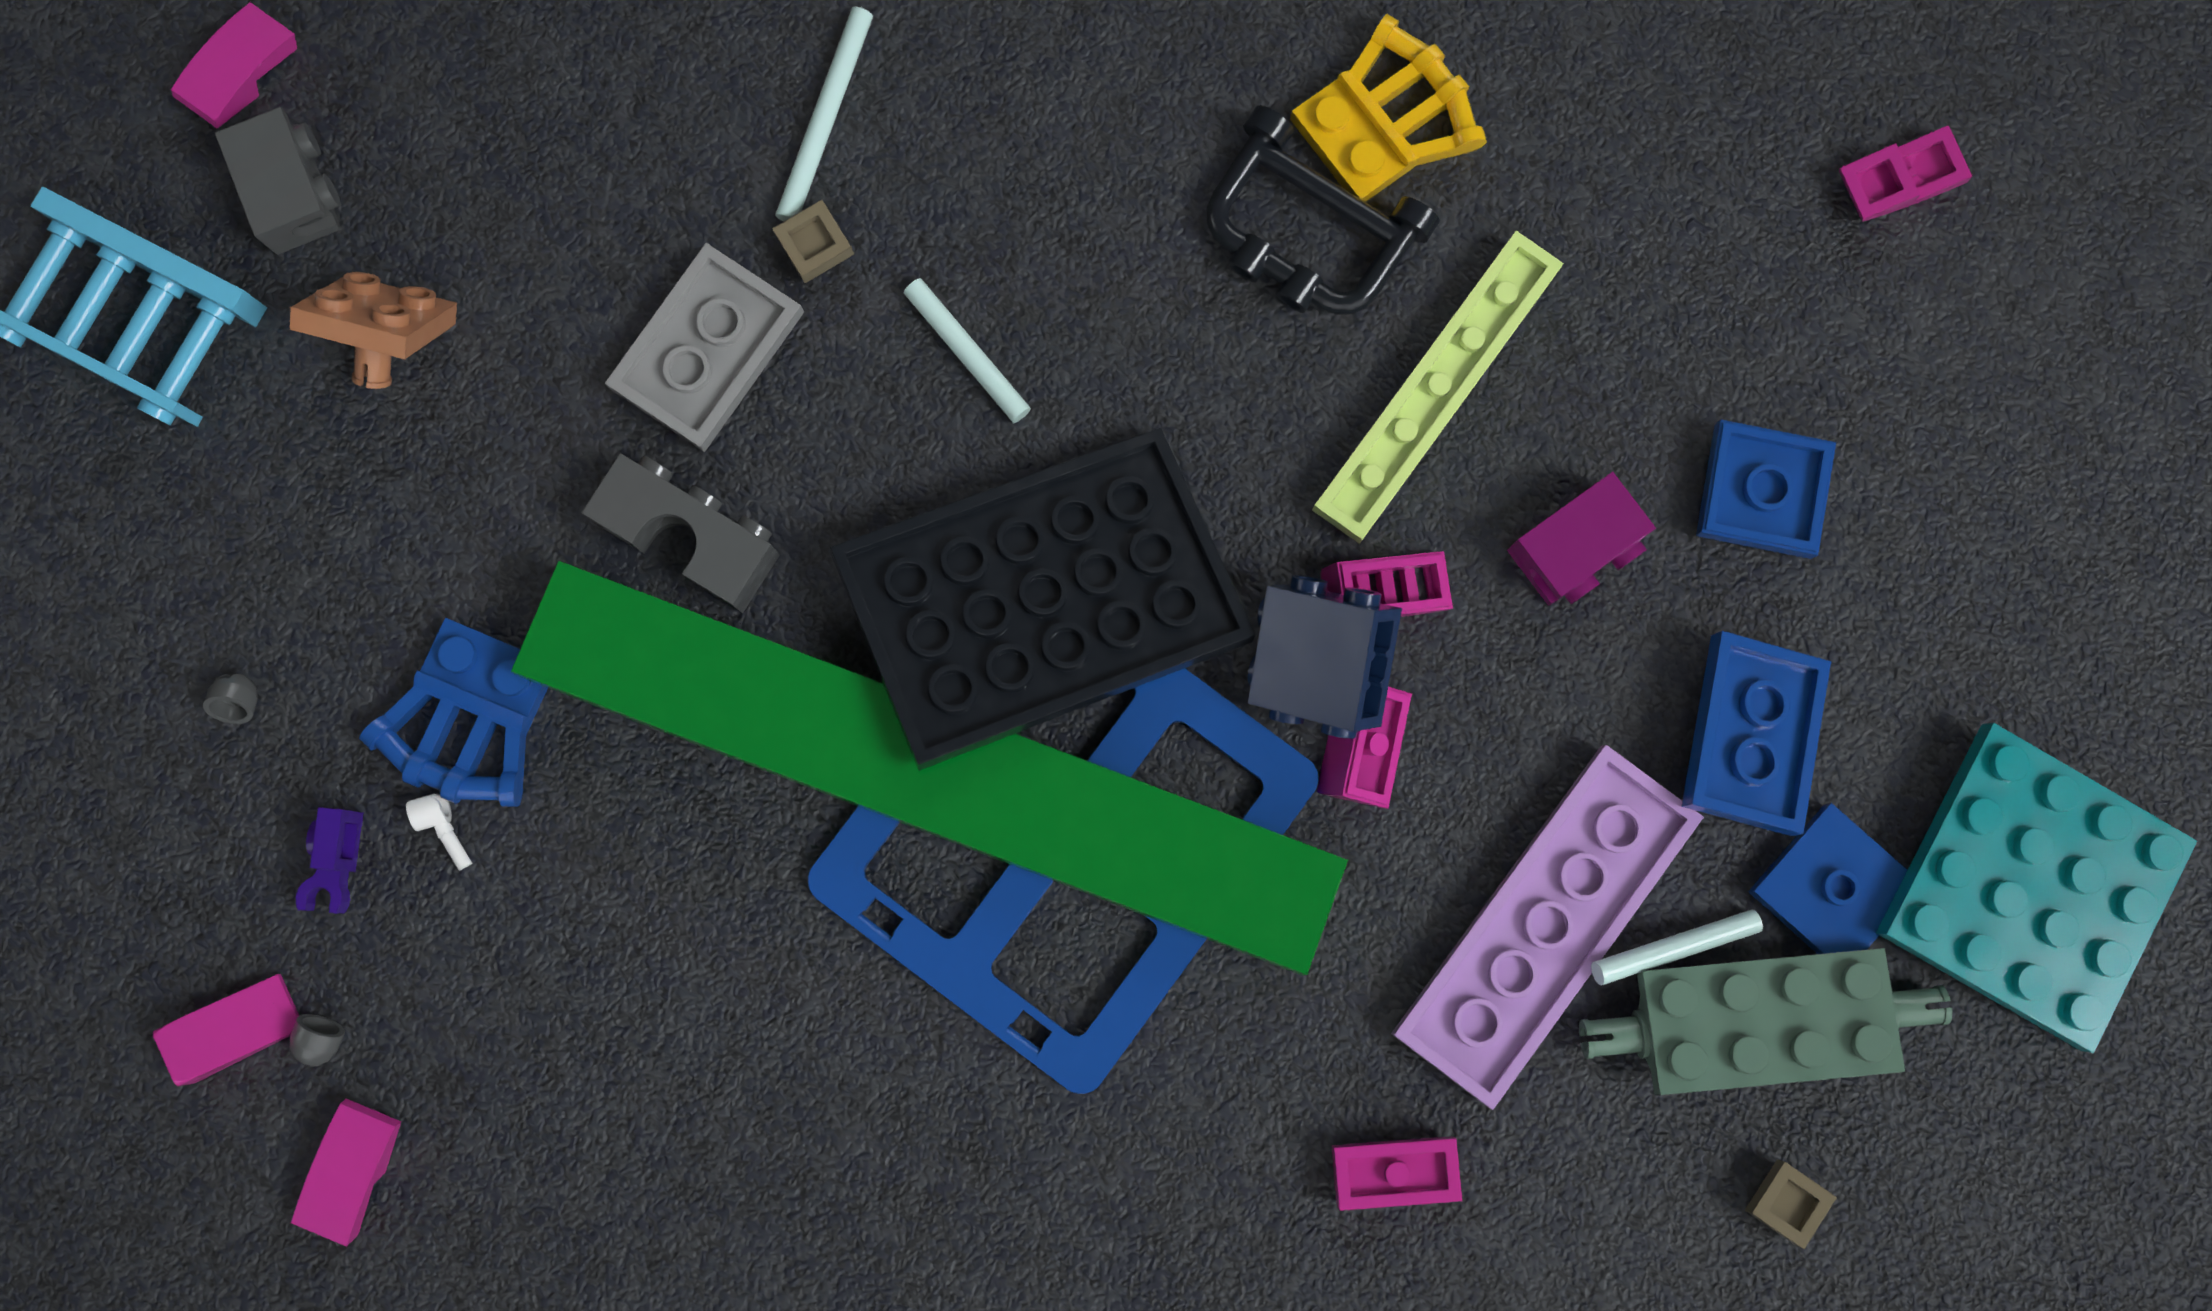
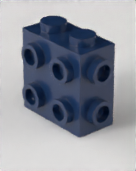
[1248,575,1402,738]

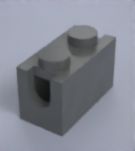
[215,107,341,255]

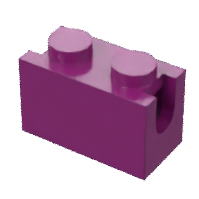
[1507,471,1656,606]

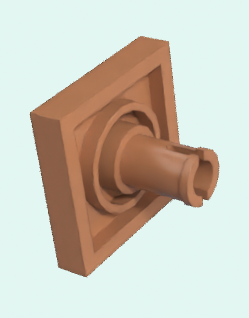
[290,272,457,389]

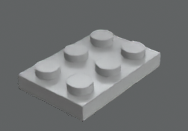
[605,243,804,452]

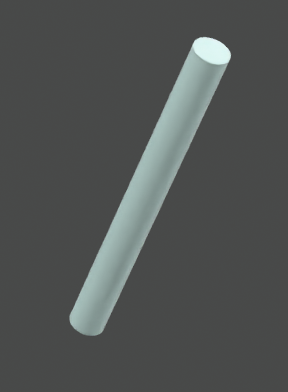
[775,7,873,221]

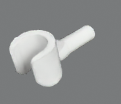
[406,794,473,871]

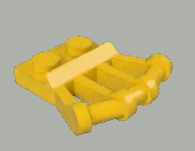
[1290,14,1487,202]

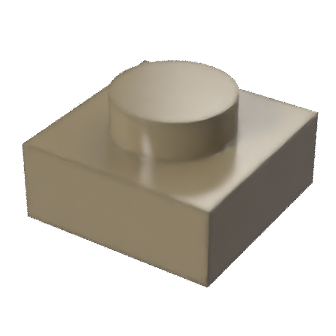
[772,200,854,283]
[1745,1159,1837,1249]

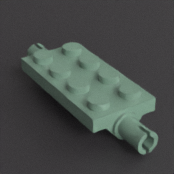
[1579,948,1952,1095]

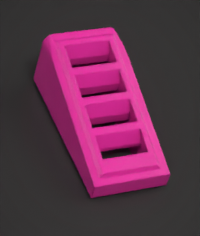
[1321,551,1453,617]

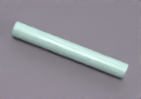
[904,278,1031,423]
[1591,909,1763,985]

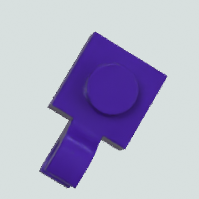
[296,807,364,914]

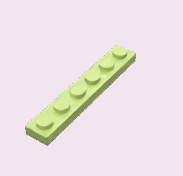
[1312,231,1564,544]

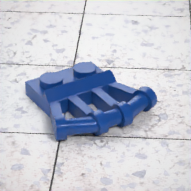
[359,618,548,807]

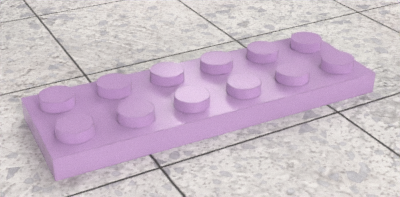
[1391,745,1704,1110]

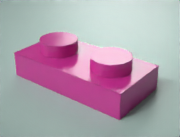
[1332,1136,1462,1211]

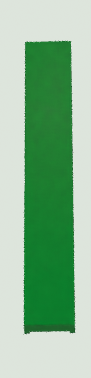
[511,561,1348,976]

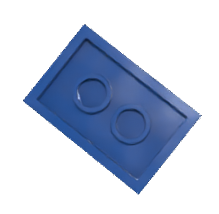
[1681,631,1831,836]

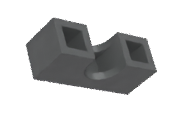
[582,453,780,614]

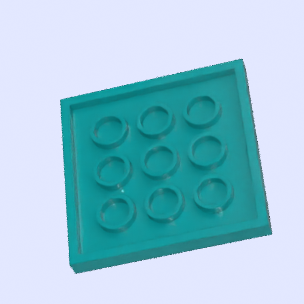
[1876,723,2197,1053]

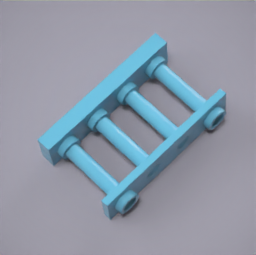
[0,186,267,427]

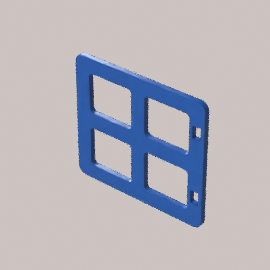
[808,668,1318,1094]

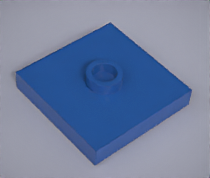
[1696,420,1836,559]
[1748,803,1907,954]

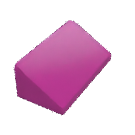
[1317,686,1412,809]

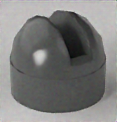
[203,673,258,724]
[289,1014,345,1066]

